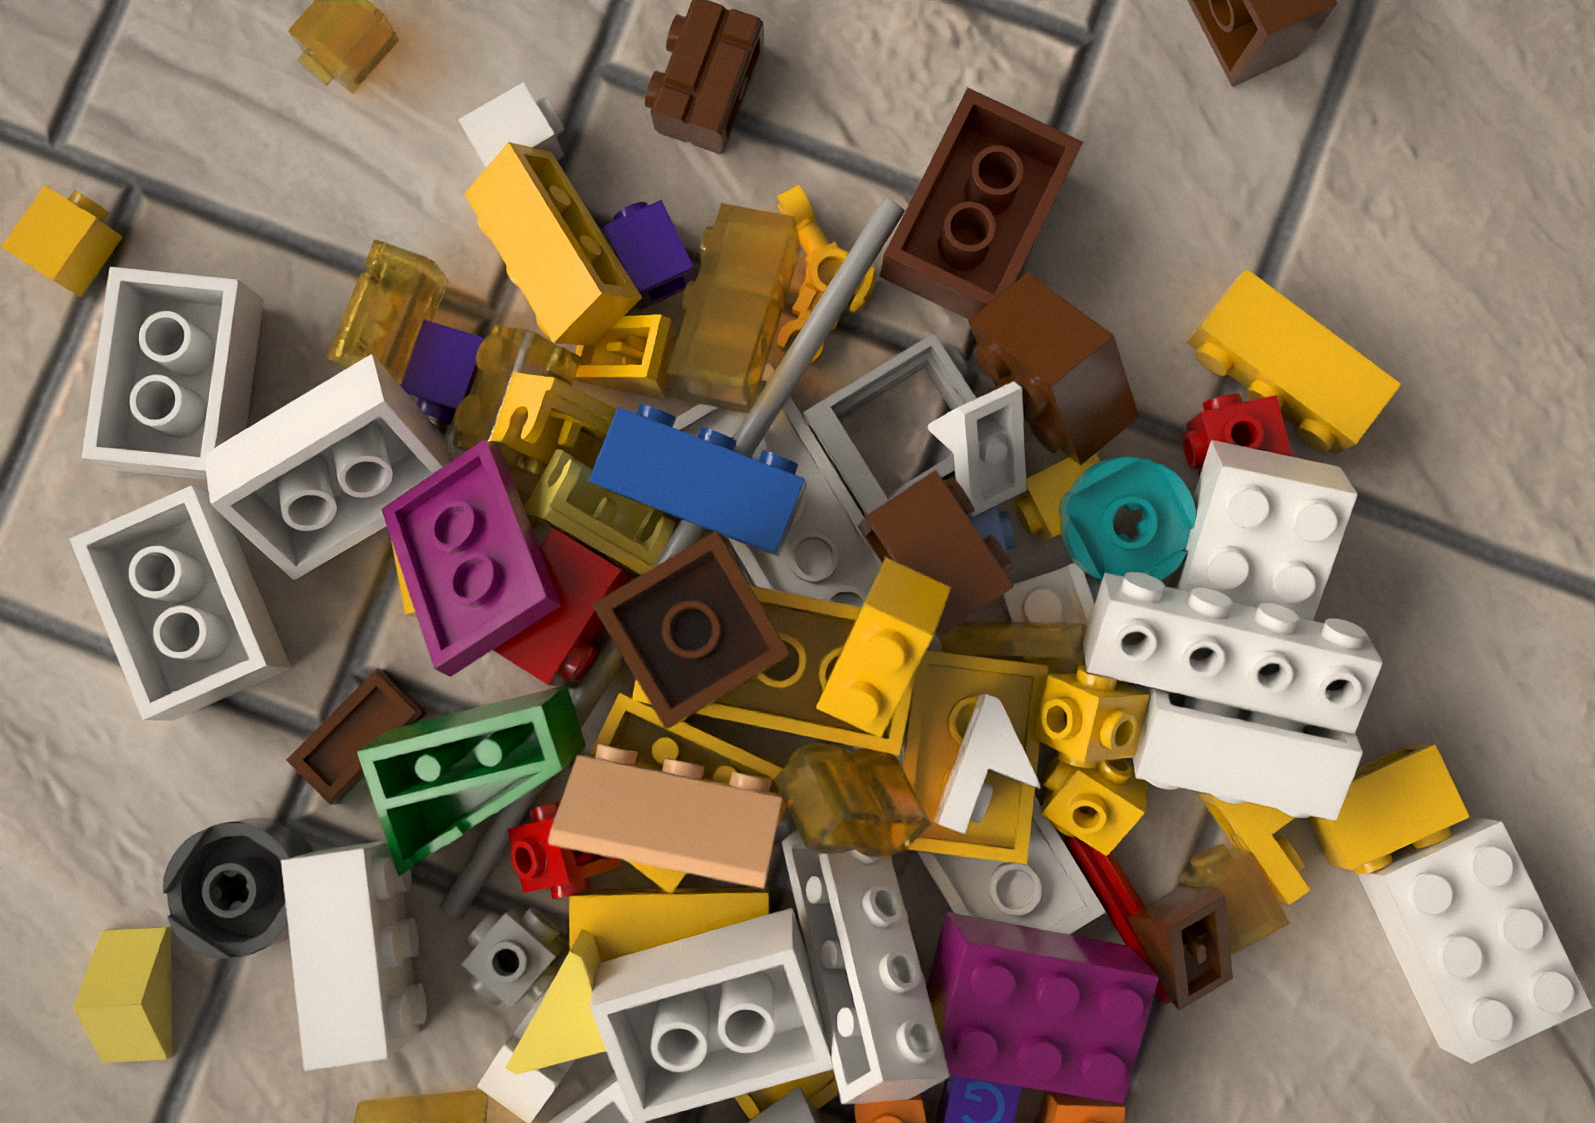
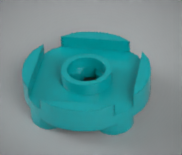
[1059,456,1196,582]

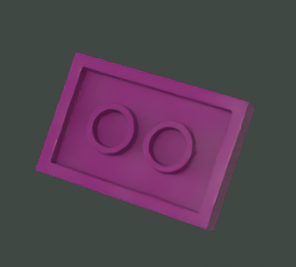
[381,438,561,677]

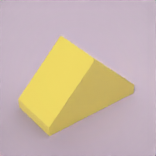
[73,926,173,1063]
[505,929,606,1074]

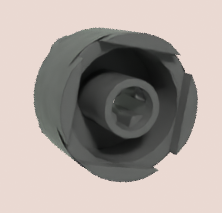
[163,818,314,958]

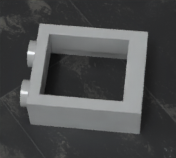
[803,332,977,517]

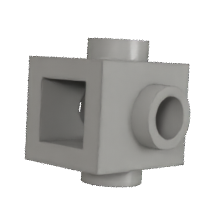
[461,904,568,1009]

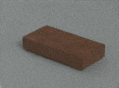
[286,668,427,805]

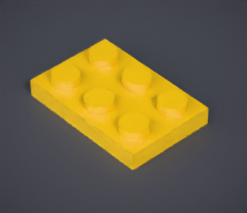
[893,650,1048,865]

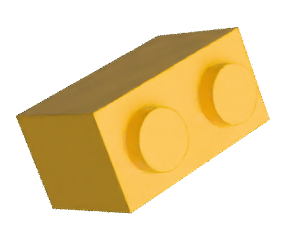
[816,557,951,738]
[1307,743,1470,875]

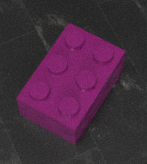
[926,912,1159,1104]

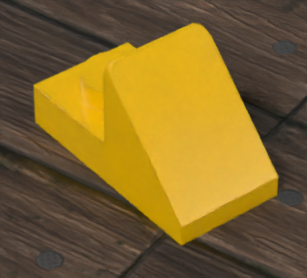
[1196,791,1311,905]

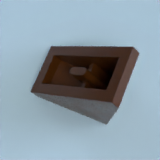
[1127,887,1233,1011]

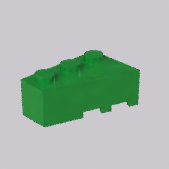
[357,685,586,876]

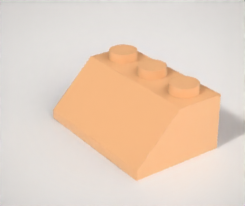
[548,744,783,888]

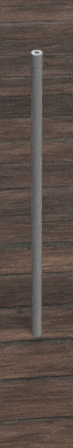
[440,198,905,920]

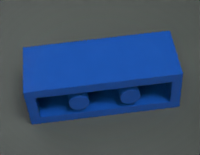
[589,403,807,557]

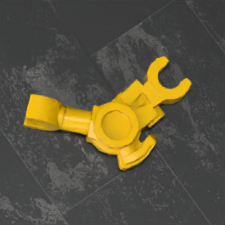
[777,185,876,366]

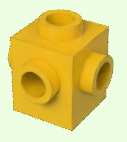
[1033,665,1151,768]
[1040,754,1148,856]

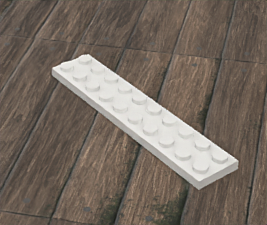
[673,362,1106,935]

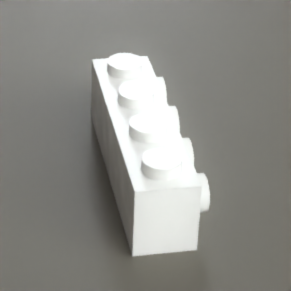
[1083,572,1383,734]
[782,813,950,1104]

